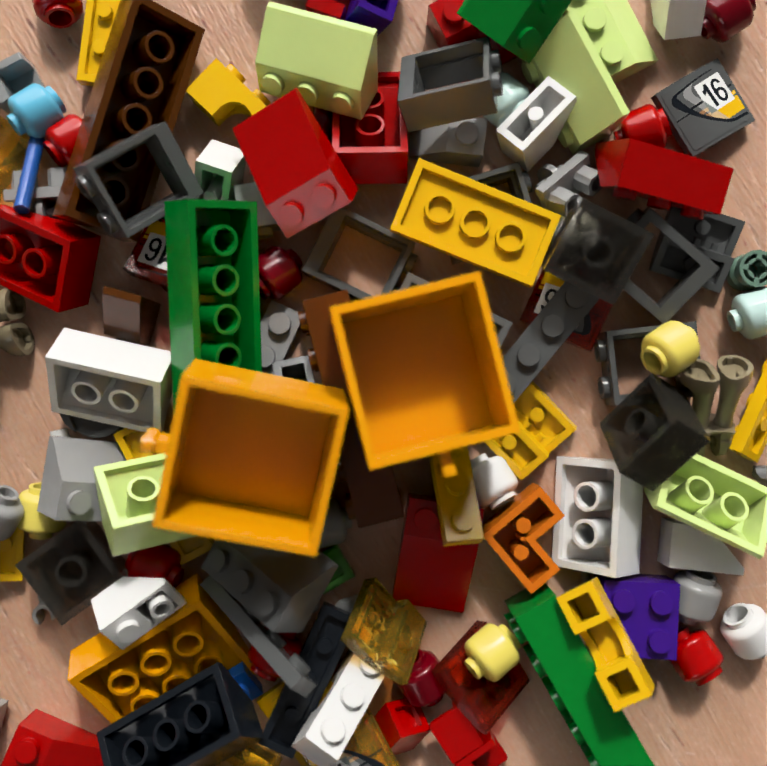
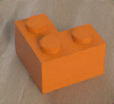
[482,482,565,594]

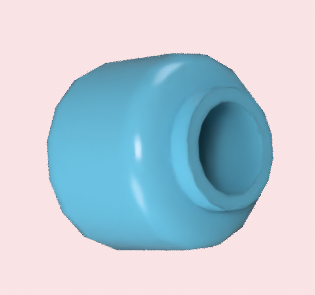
[6,83,67,138]

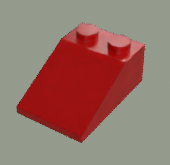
[332,72,408,184]
[232,87,358,238]
[0,204,101,313]
[391,493,484,613]
[1,709,104,766]

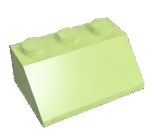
[559,0,658,84]
[255,1,378,120]
[521,10,630,155]
[644,443,767,559]
[94,453,199,557]

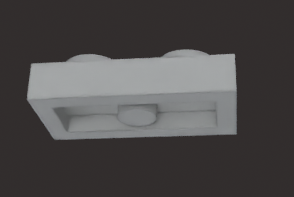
[261,299,301,375]

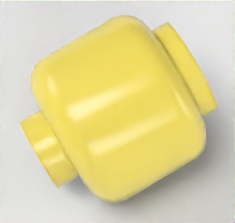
[640,320,700,378]
[17,482,67,540]
[464,623,521,682]

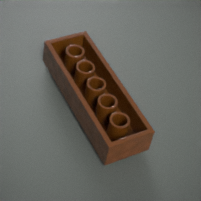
[52,0,205,242]
[298,289,404,528]

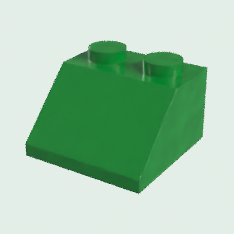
[457,0,572,64]

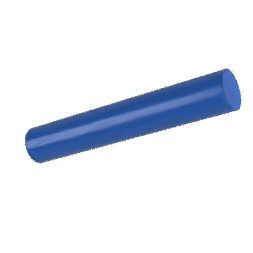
[13,136,45,214]

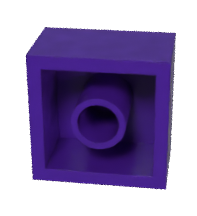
[594,574,680,660]

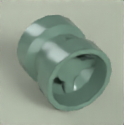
[726,250,767,291]

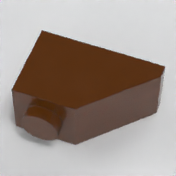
[102,286,161,346]

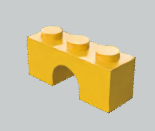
[186,58,271,127]
[556,577,655,712]

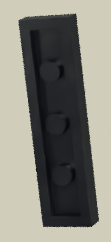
[258,601,357,759]

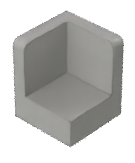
[0,52,45,114]

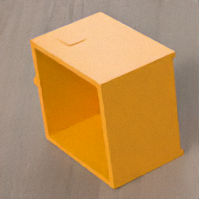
[330,271,521,478]
[140,358,349,557]

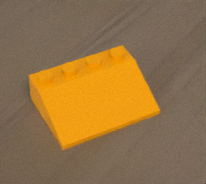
[68,574,255,724]

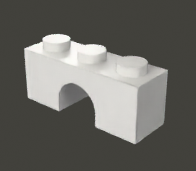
[291,641,393,766]

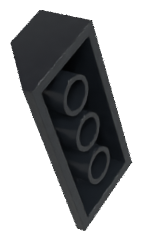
[97,662,264,766]

